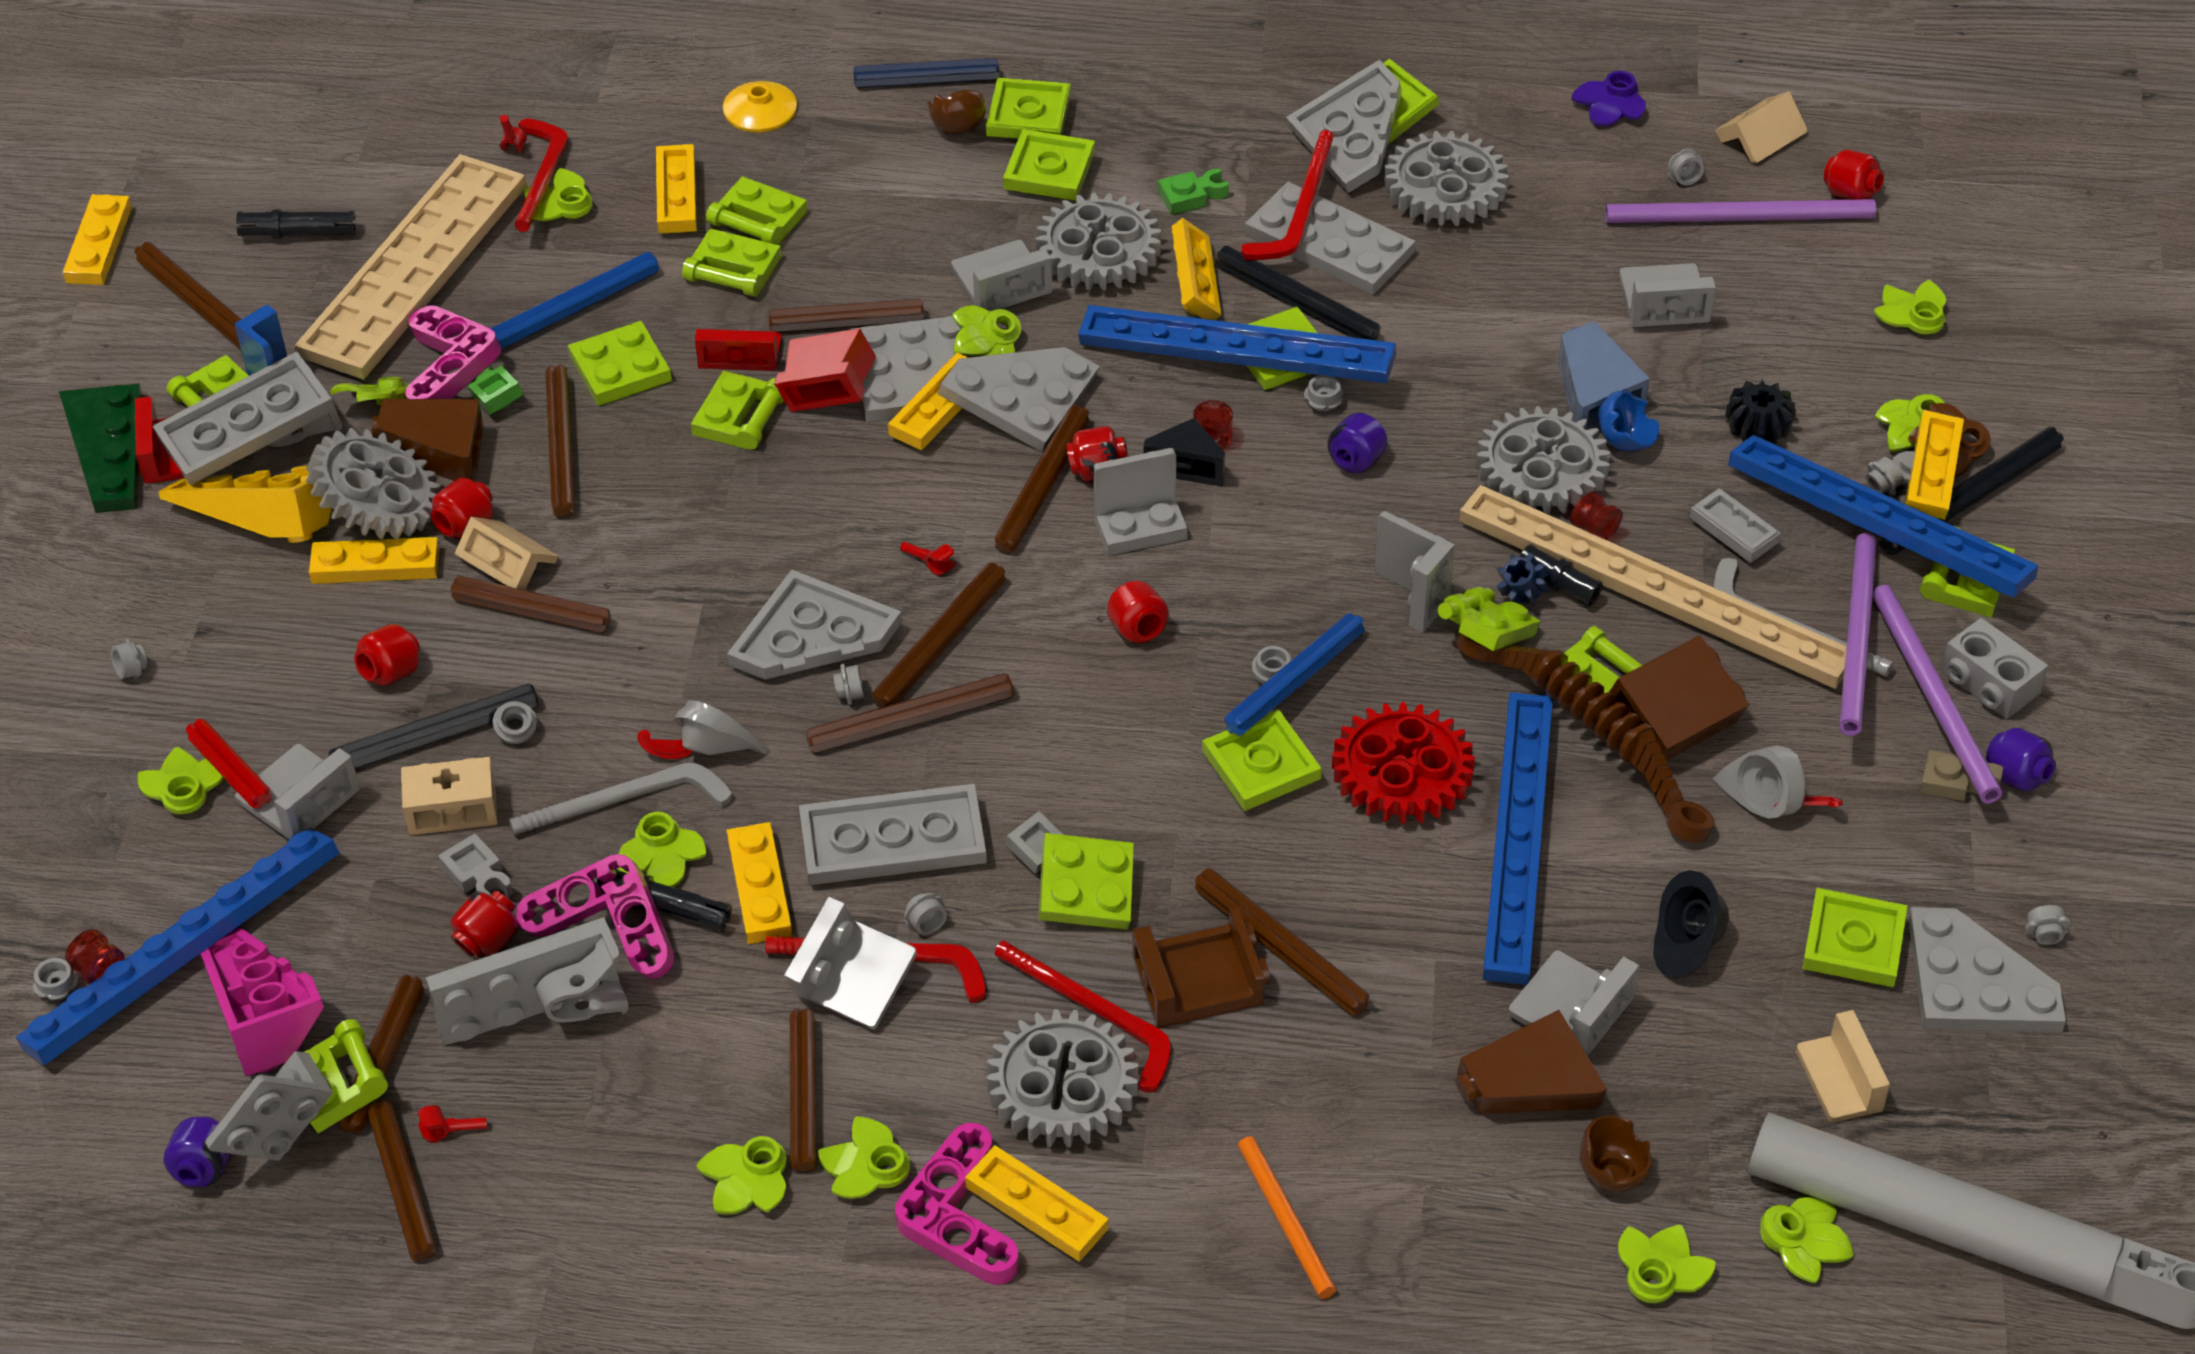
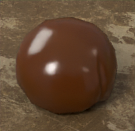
[927,89,986,134]
[1579,1115,1652,1192]

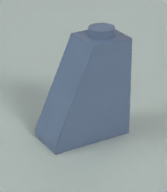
[1558,321,1650,430]

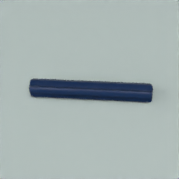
[853,58,999,88]

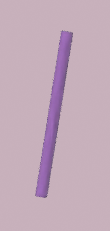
[1605,199,1876,223]
[1839,533,1877,736]
[1872,585,2002,804]

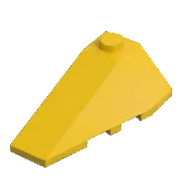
[158,466,332,543]

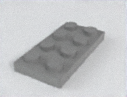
[1244,182,1416,296]
[799,784,987,885]

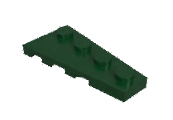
[59,383,143,513]

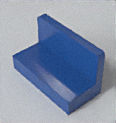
[235,304,287,376]

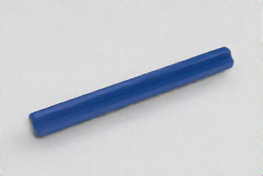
[490,252,659,349]
[1224,613,1365,736]

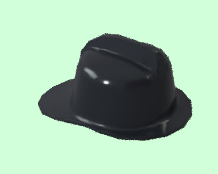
[1653,870,1730,978]

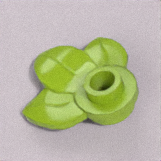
[524,168,593,221]
[1874,280,1946,335]
[952,305,1021,356]
[330,377,409,405]
[1875,394,1945,452]
[137,747,224,814]
[618,812,706,887]
[818,1116,910,1199]
[696,1136,787,1215]
[1760,1197,1854,1283]
[1618,1224,1716,1303]

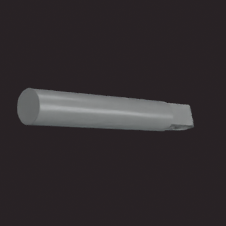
[1748,1112,2195,1329]

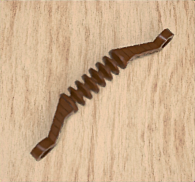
[1456,633,1715,843]

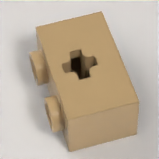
[401,757,498,836]

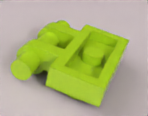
[1438,587,1541,651]

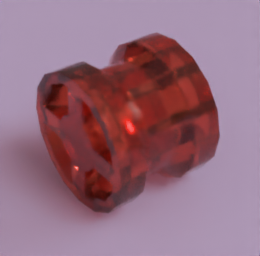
[1193,400,1233,450]
[1570,491,1623,540]
[65,929,125,984]

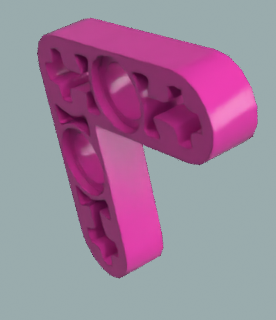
[405,305,501,399]
[516,854,674,979]
[895,1123,1019,1285]

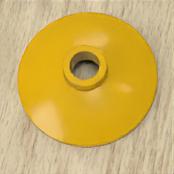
[723,81,797,133]

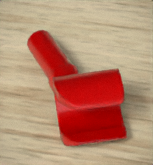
[499,115,527,153]
[900,542,956,576]
[418,1105,487,1143]

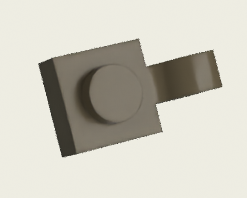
[1920,750,2003,802]

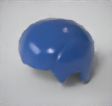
[1598,391,1660,451]

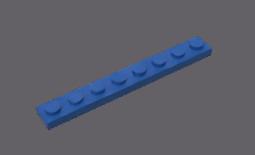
[1078,305,1397,383]
[1728,435,2039,598]
[1482,692,1553,985]
[15,827,340,1066]

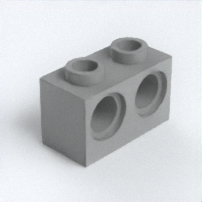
[1941,618,2048,720]

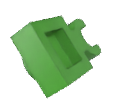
[1158,169,1229,215]
[467,364,524,415]

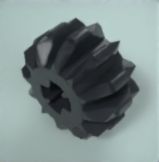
[1725,379,1796,445]

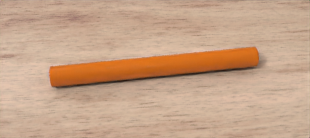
[1237,1136,1336,1299]

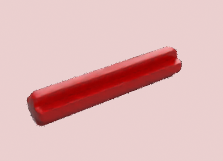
[186,718,272,809]

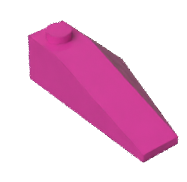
[201,927,324,1077]

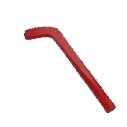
[515,118,568,232]
[1241,130,1334,260]
[765,936,985,1003]
[994,940,1170,1093]

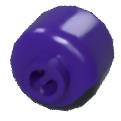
[1327,413,1388,473]
[1986,728,2056,791]
[163,1116,232,1187]

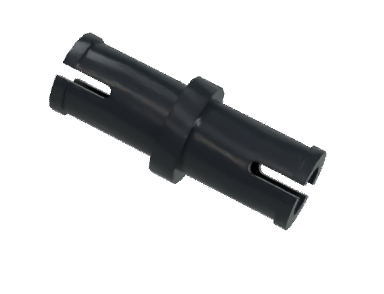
[1520,544,1603,606]

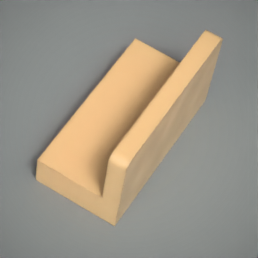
[1715,91,1807,164]
[455,517,559,590]
[1796,1010,1890,1123]

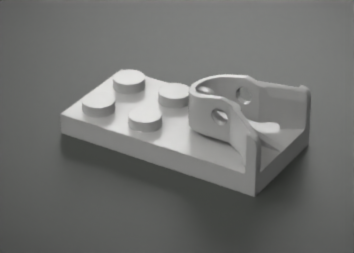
[152,351,342,486]
[426,917,629,1046]

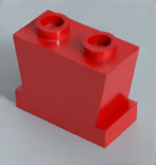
[774,328,876,412]

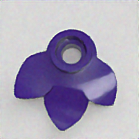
[1571,71,1646,127]

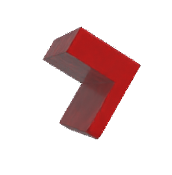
[695,329,782,371]
[135,397,185,484]

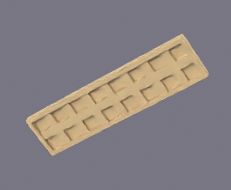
[294,154,527,380]

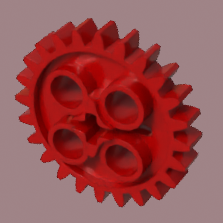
[1331,702,1475,825]

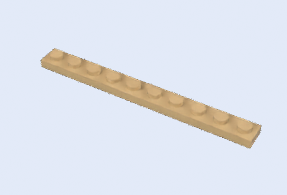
[1459,485,1846,689]

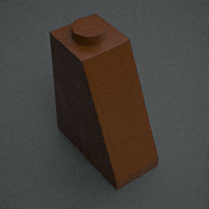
[372,399,484,482]
[1455,1010,1607,1114]

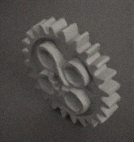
[1384,131,1509,226]
[1036,193,1161,291]
[1476,406,1610,515]
[306,428,440,540]
[986,1009,1138,1147]

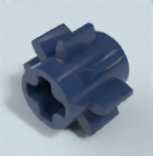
[1497,553,1550,606]

